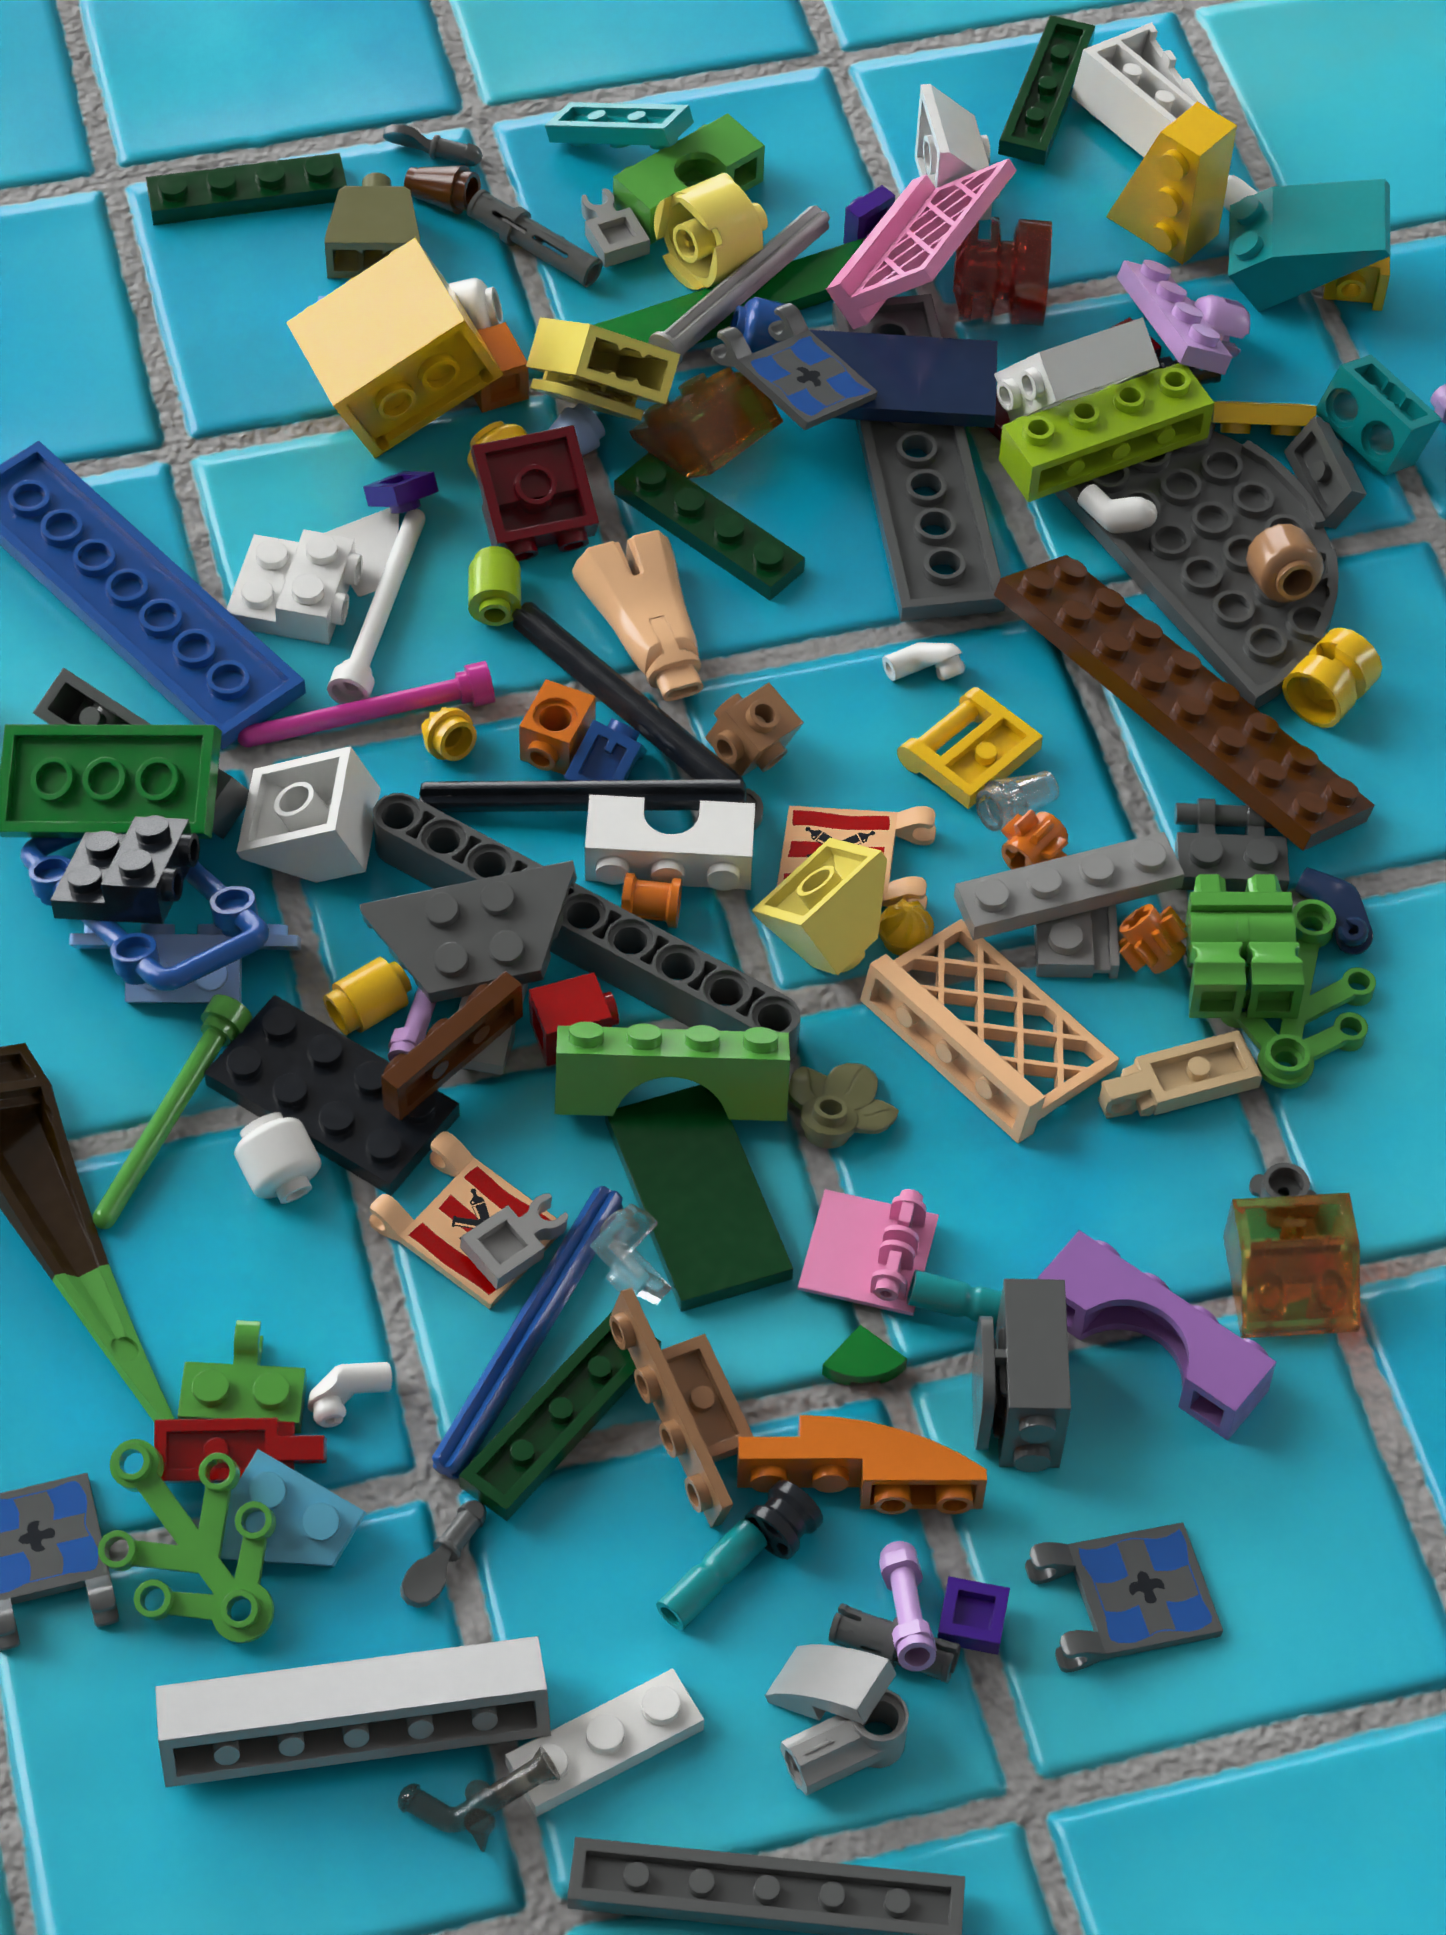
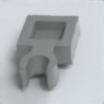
[581,188,650,268]
[460,1194,568,1290]

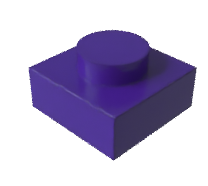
[843,185,895,244]
[363,471,439,514]
[937,1576,1010,1655]

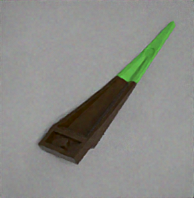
[0,1043,174,1422]

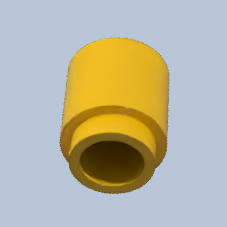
[323,957,412,1035]

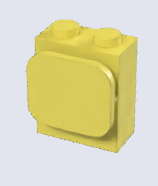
[526,317,681,421]

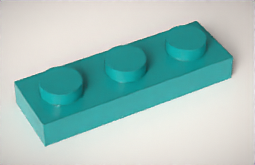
[545,102,694,150]

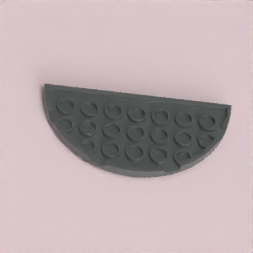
[1054,422,1339,709]

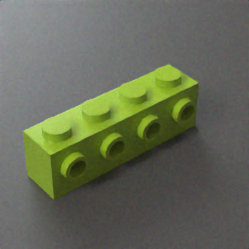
[999,363,1214,502]

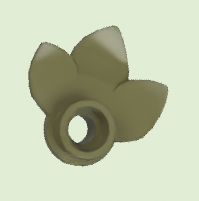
[788,1063,899,1148]

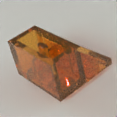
[629,367,784,479]
[1223,1193,1360,1338]

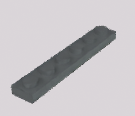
[567,1837,965,1935]

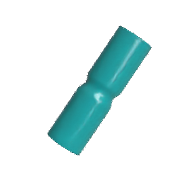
[907,1270,1002,1327]
[656,1519,767,1630]

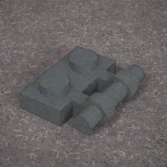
[1174,798,1289,892]

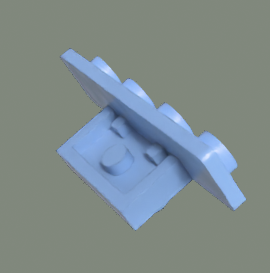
[69,923,301,1004]

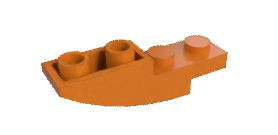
[737,1415,987,1514]

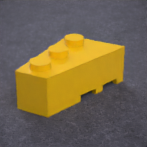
[1106,101,1237,265]

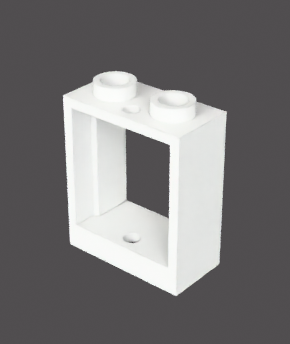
[994,317,1160,422]

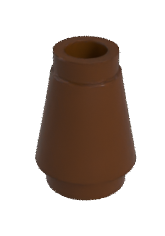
[404,165,481,215]

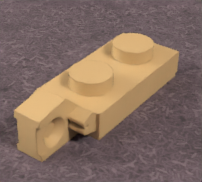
[1098,1030,1262,1119]

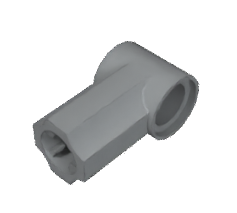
[780,1689,909,1796]

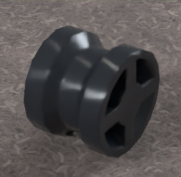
[745,1480,823,1559]

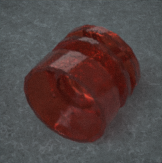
[953,217,1052,326]

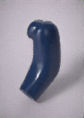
[1295,867,1373,955]

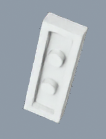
[505,1668,704,1817]

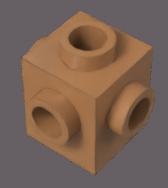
[705,682,804,777]

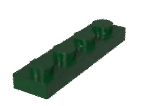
[998,15,1095,165]
[146,153,347,225]
[614,452,805,601]
[459,1312,661,1521]

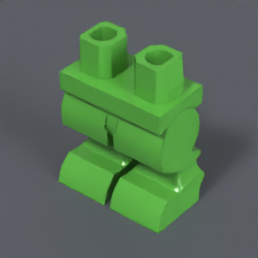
[1185,874,1305,1018]

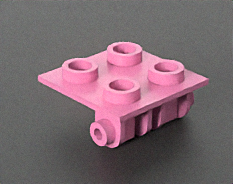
[797,1189,939,1316]

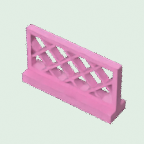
[826,158,1017,330]

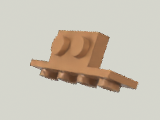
[609,1287,754,1528]

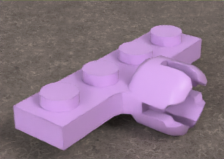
[1117,260,1250,375]

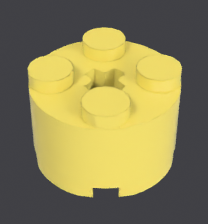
[654,173,768,290]

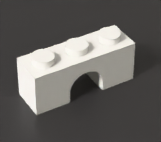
[585,794,755,891]

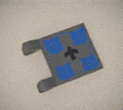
[711,303,878,430]
[0,1473,120,1651]
[1025,1522,1223,1673]

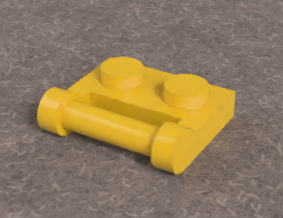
[897,687,1043,809]

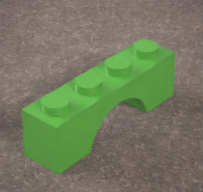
[555,1022,790,1121]

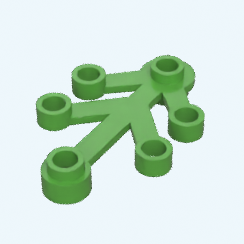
[1221,899,1376,1089]
[98,1439,276,1643]

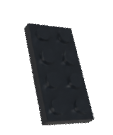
[204,995,460,1196]

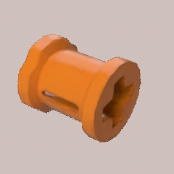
[621,872,682,928]

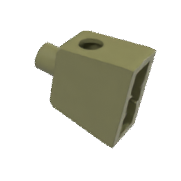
[324,173,420,278]

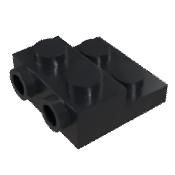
[50,815,200,924]

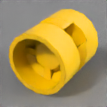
[1282,627,1382,728]

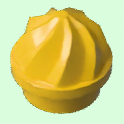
[421,707,477,761]
[879,899,934,956]

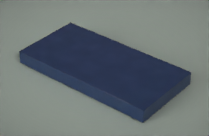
[810,330,998,428]

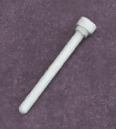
[327,509,425,705]

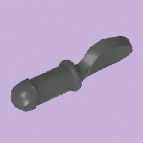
[383,124,483,166]
[400,1500,487,1608]

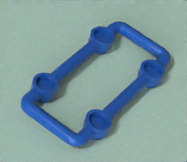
[20,838,269,991]

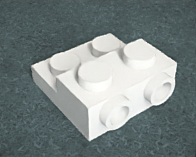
[226,529,363,645]

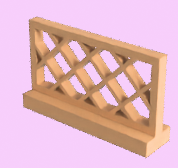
[860,919,1120,1144]

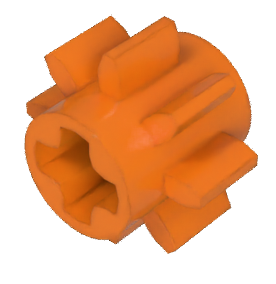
[1001,809,1068,870]
[1118,904,1188,974]

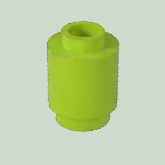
[468,546,521,626]

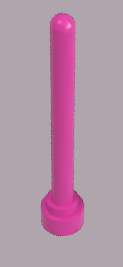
[238,661,495,748]

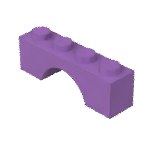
[1037,1230,1276,1440]

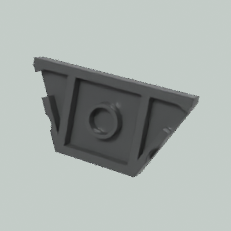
[359,860,577,1003]

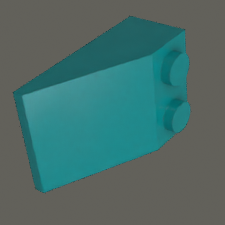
[1228,179,1391,312]

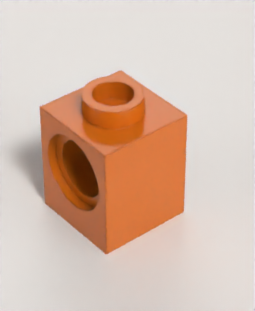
[473,322,529,413]
[519,679,596,775]

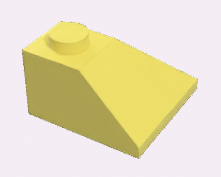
[751,838,887,975]

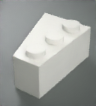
[1071,22,1209,158]

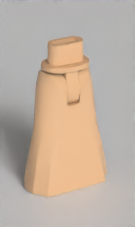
[572,530,703,701]

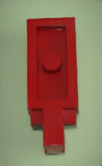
[154,1417,327,1484]

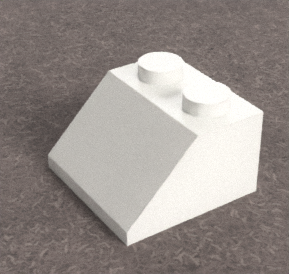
[915,84,1000,220]
[237,746,381,883]

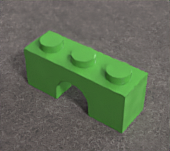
[613,113,765,245]

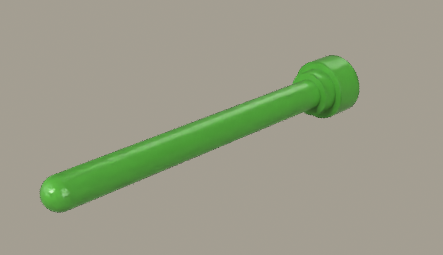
[93,994,252,1229]

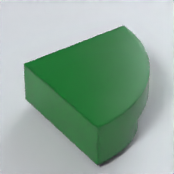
[822,1324,907,1385]

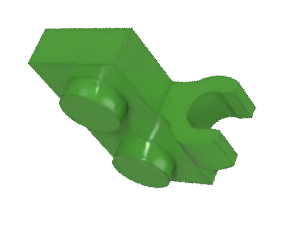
[177,1320,307,1433]

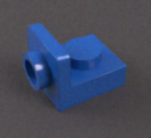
[563,718,647,781]

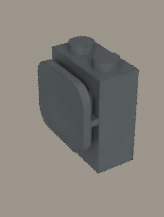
[972,1279,1071,1472]

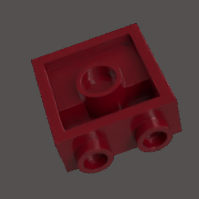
[471,425,599,562]

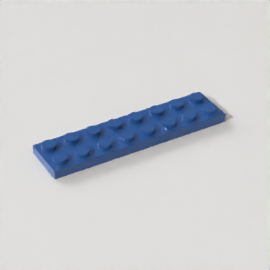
[0,441,306,750]

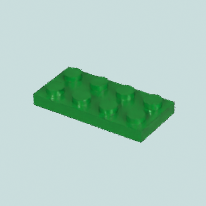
[0,724,222,839]

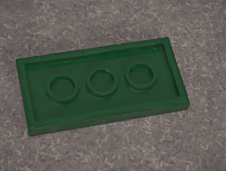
[605,1085,793,1312]

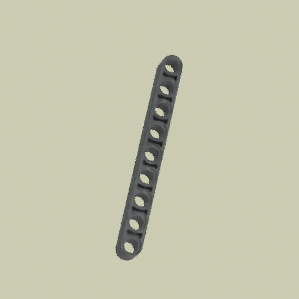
[373,793,800,1062]

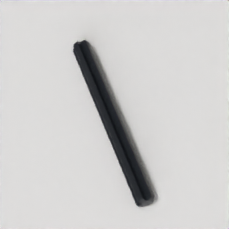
[512,602,744,781]
[419,779,747,812]

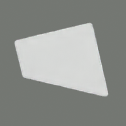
[325,508,399,597]

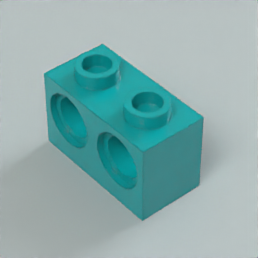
[1316,355,1442,476]

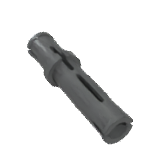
[467,189,603,287]

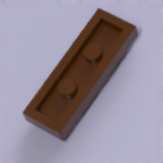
[381,971,523,1121]

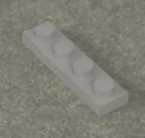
[954,832,1185,940]

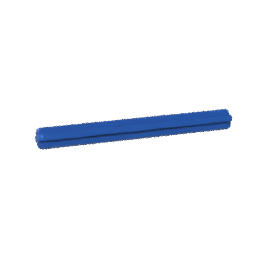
[432,1186,623,1480]

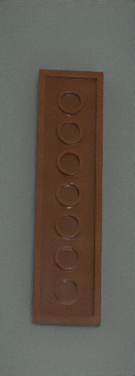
[994,555,1375,851]

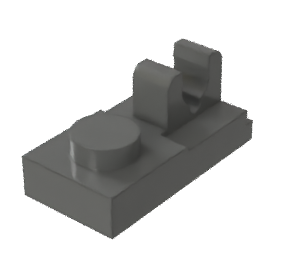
[1284,416,1367,529]

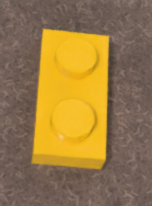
[1211,400,1317,436]

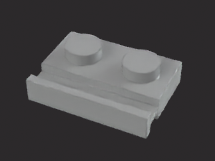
[1034,904,1120,978]

